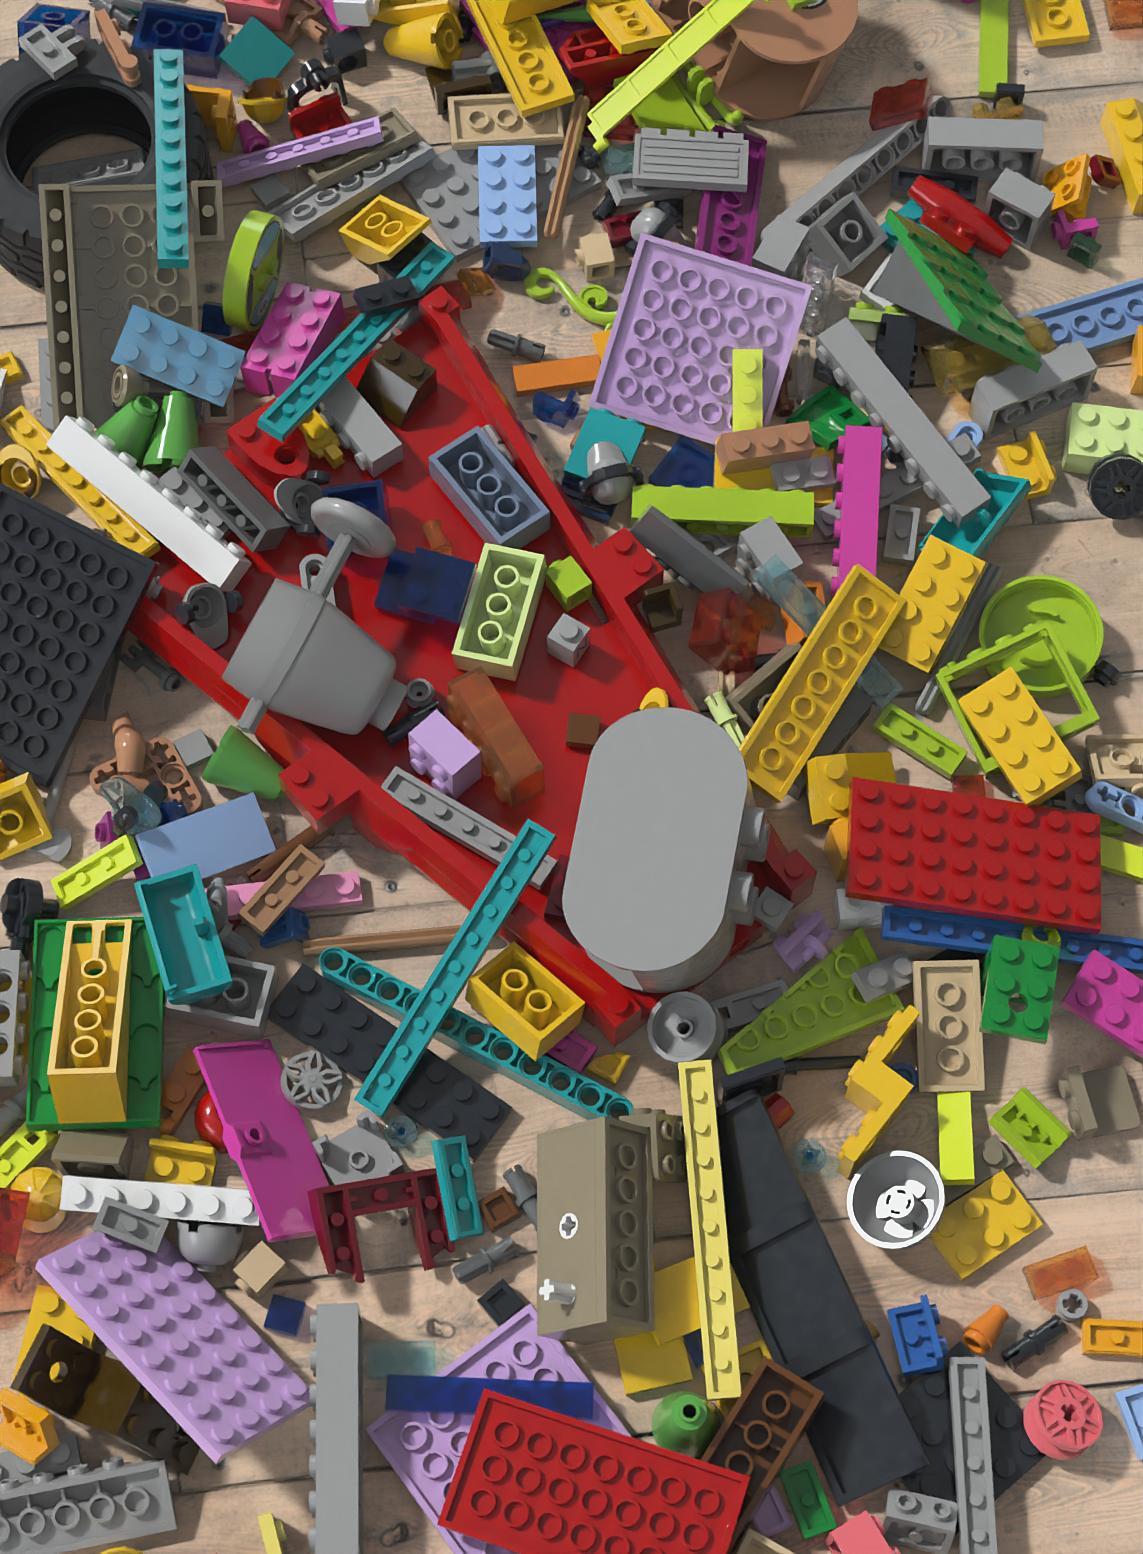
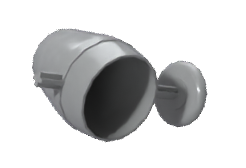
[221,497,408,735]

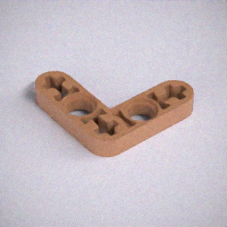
[89,737,203,818]

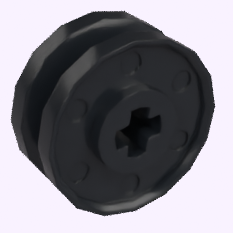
[1087,452,1143,520]

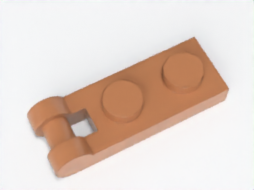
[94,8,142,87]

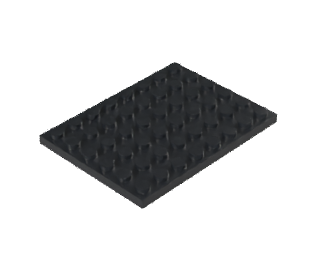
[0,483,160,788]

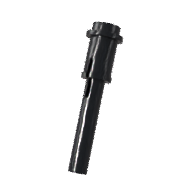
[784,1055,861,1075]

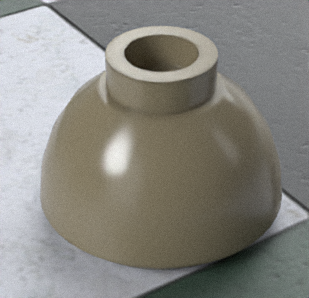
[111,364,149,407]

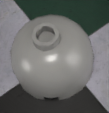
[177,1220,245,1272]

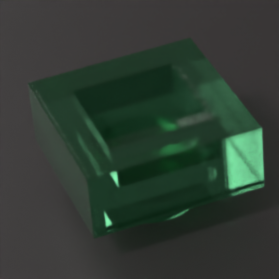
[1067,232,1102,269]

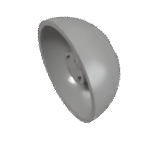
[847,1151,946,1250]

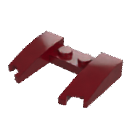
[307,1168,456,1284]

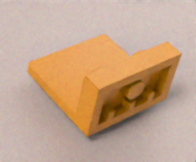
[186,85,238,153]

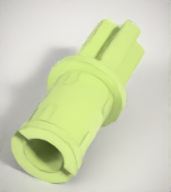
[704,691,745,748]

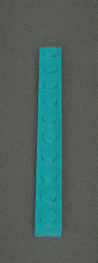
[154,49,189,268]
[257,241,455,442]
[354,819,557,1118]

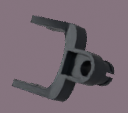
[287,59,348,112]

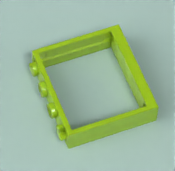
[935,620,1100,779]

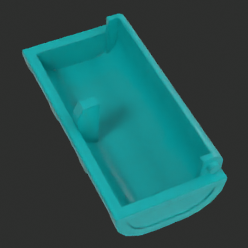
[918,468,1031,558]
[134,864,233,1005]

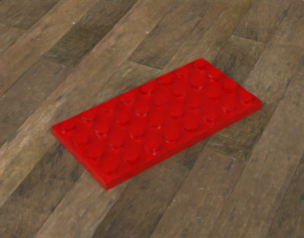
[845,777,1102,935]
[437,1388,751,1554]

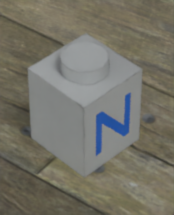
[547,613,590,668]

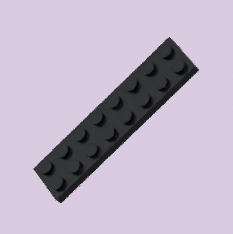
[268,963,513,1163]

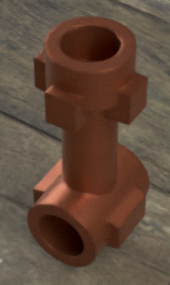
[774,364,795,418]

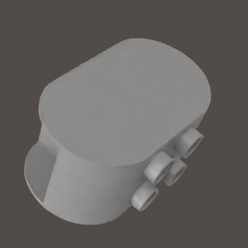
[562,707,770,993]

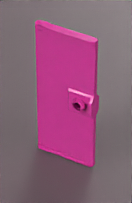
[193,1039,329,1242]

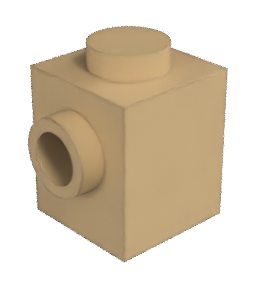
[575,232,615,282]
[233,1240,288,1300]

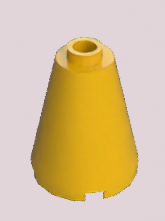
[383,12,463,70]

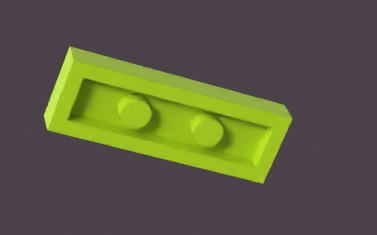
[872,702,968,780]

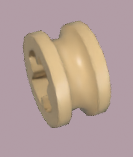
[718,671,735,696]

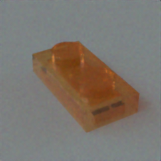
[1022,1246,1099,1301]

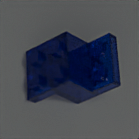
[374,546,477,625]

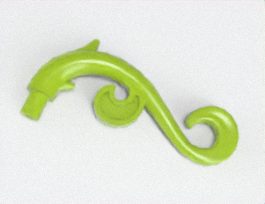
[524,267,617,331]

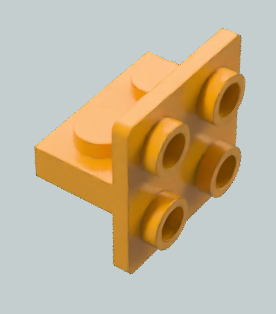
[1042,153,1092,223]

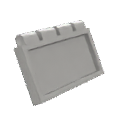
[632,127,749,192]

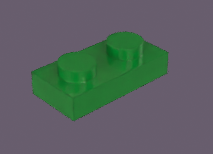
[779,1460,837,1541]

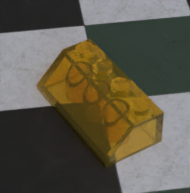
[920,315,1057,397]

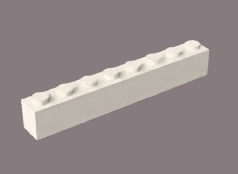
[46,415,252,592]

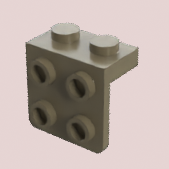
[1058,1065,1141,1141]
[619,1108,688,1183]

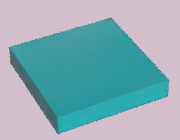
[217,15,295,87]

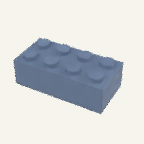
[428,426,550,550]

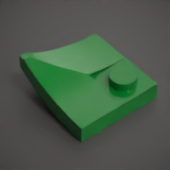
[785,384,871,451]

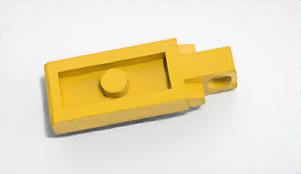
[298,409,344,469]

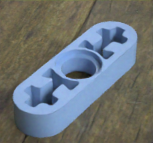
[1085,782,1143,834]

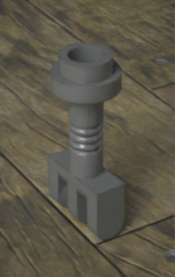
[119,639,183,692]

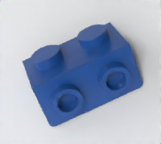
[887,1294,949,1378]

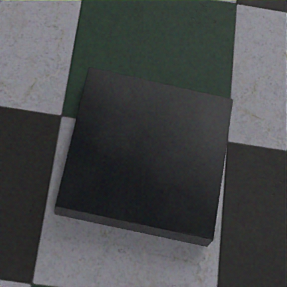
[717,1057,786,1106]

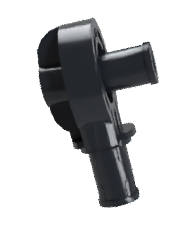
[0,878,59,961]

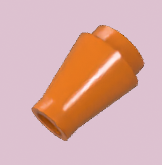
[962,1304,1009,1355]

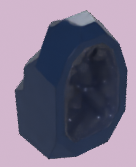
[483,241,531,281]

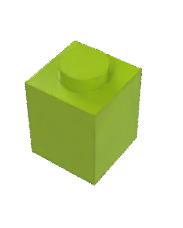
[545,555,592,612]

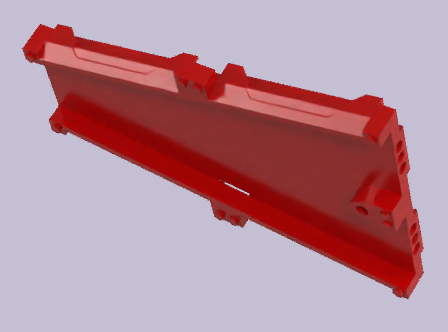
[128,286,817,1048]

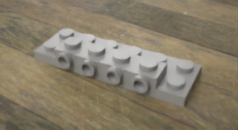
[0,1457,178,1554]

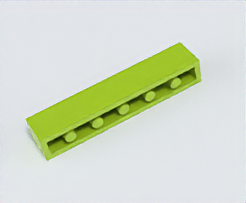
[631,484,814,539]

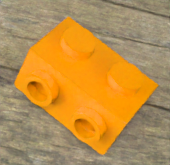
[0,1388,60,1465]

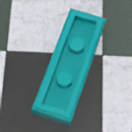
[431,1135,484,1241]

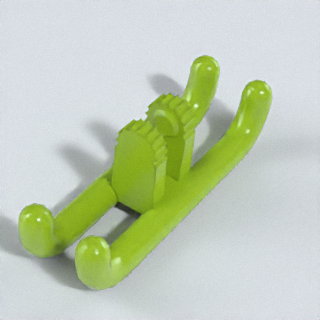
[671,60,744,132]

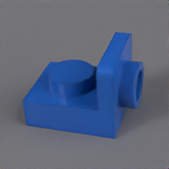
[259,906,310,949]

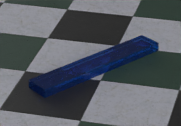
[385,1374,594,1420]

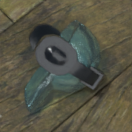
[99,777,168,839]

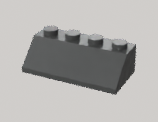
[629,503,749,609]

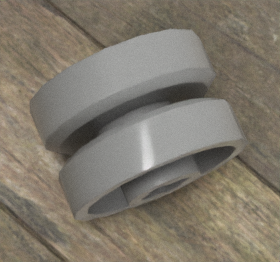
[647,991,728,1067]

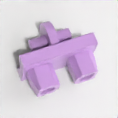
[773,910,834,973]

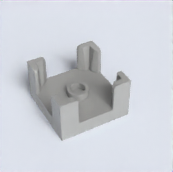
[312,1109,405,1185]

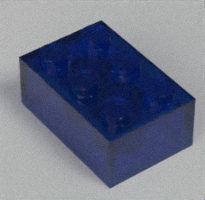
[131,2,229,79]

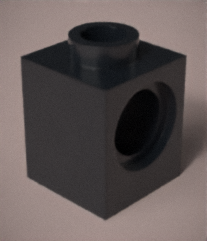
[322,28,367,74]

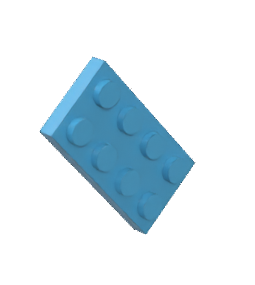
[111,305,246,408]

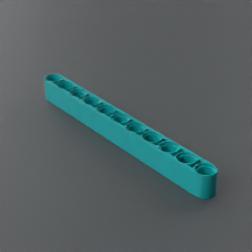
[319,947,634,1120]

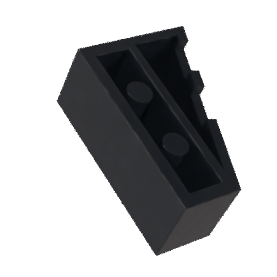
[868,313,918,416]

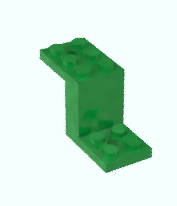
[979,919,1060,1044]

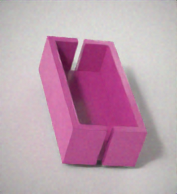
[240,282,346,398]

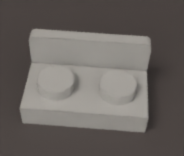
[881,1488,958,1554]

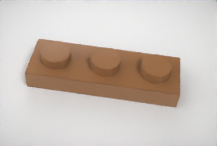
[238,844,325,937]

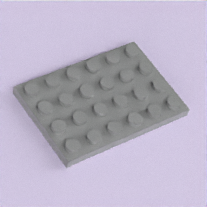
[399,132,601,263]

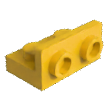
[997,430,1057,501]
[144,1135,219,1186]

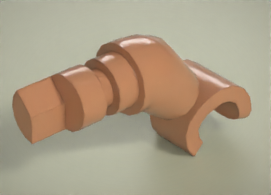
[111,711,149,809]

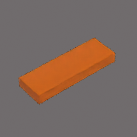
[512,354,601,397]

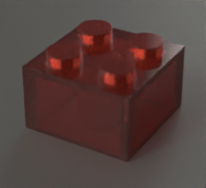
[688,588,763,675]

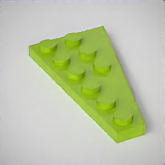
[717,926,905,1075]

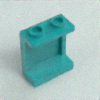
[564,407,646,481]

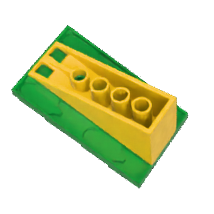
[26,917,165,1132]

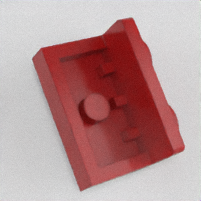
[288,91,353,140]

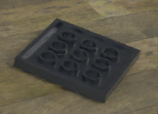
[899,1341,1046,1538]

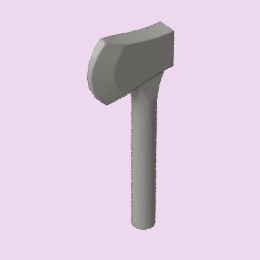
[25,745,75,864]

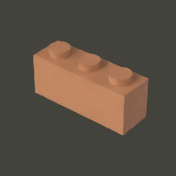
[715,421,815,475]

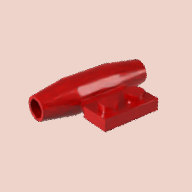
[907,175,1014,259]

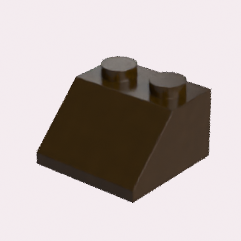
[356,338,437,429]

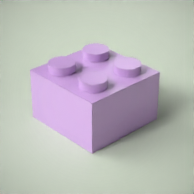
[408,709,481,800]

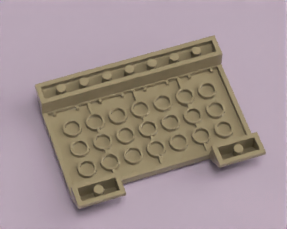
[38,180,235,429]

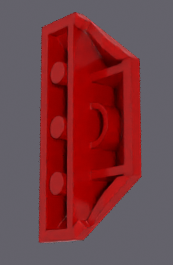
[559,27,661,87]

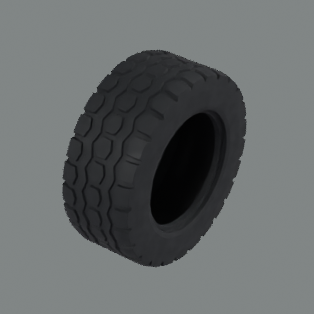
[0,39,214,289]

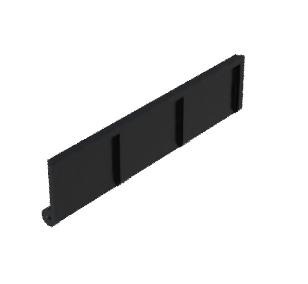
[685,1088,931,1507]

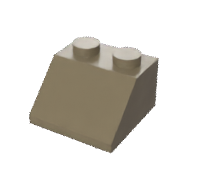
[52,1128,134,1179]

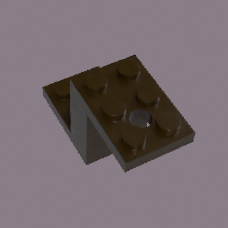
[10,1324,201,1475]

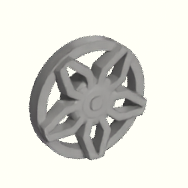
[280,1051,342,1112]

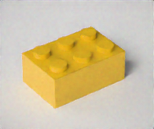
[465,942,585,1062]

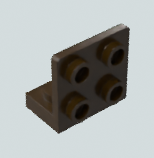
[425,56,492,115]

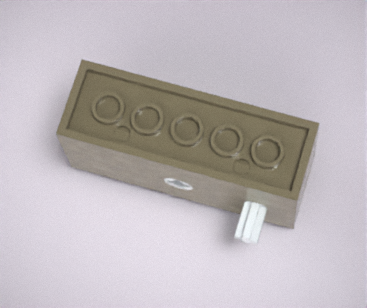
[537,1116,655,1345]

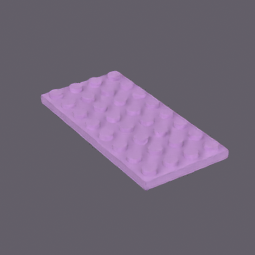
[35,1231,311,1464]

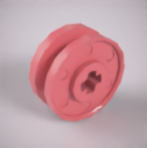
[1023,1379,1103,1461]

